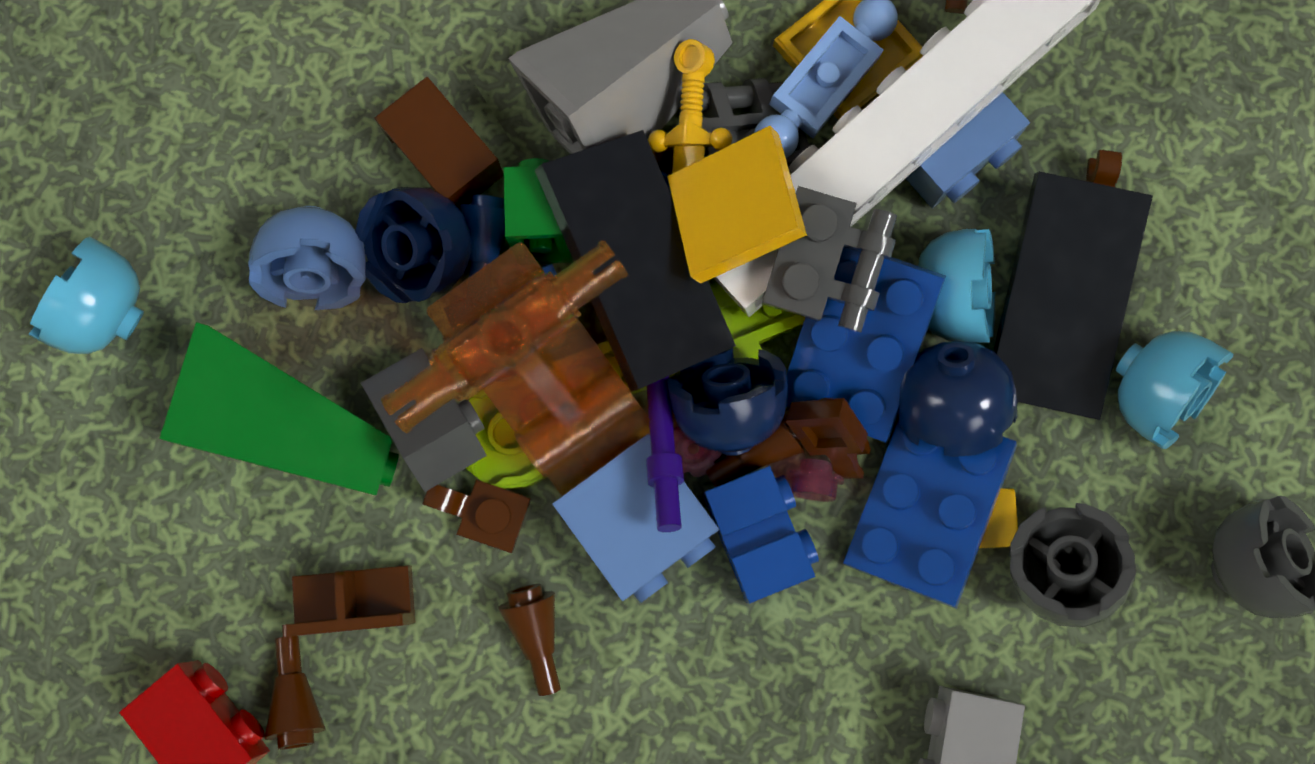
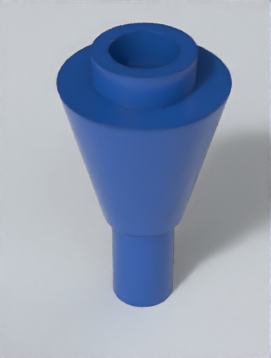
[459,195,506,298]

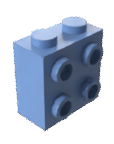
[906,92,1030,208]
[552,433,720,603]

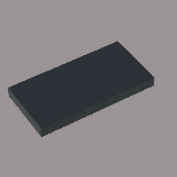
[535,130,736,392]
[993,171,1153,420]

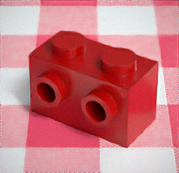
[119,660,270,764]

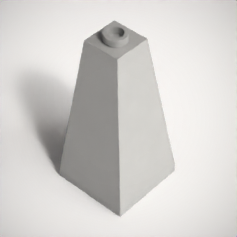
[508,0,732,154]

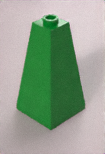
[159,322,399,496]

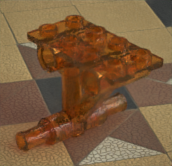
[381,240,650,496]

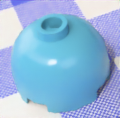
[918,229,995,343]
[29,237,144,354]
[1116,331,1234,449]

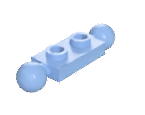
[754,0,898,158]

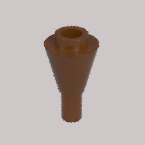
[705,408,805,487]
[498,584,561,696]
[264,636,326,750]

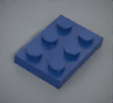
[786,247,946,443]
[843,420,1017,609]

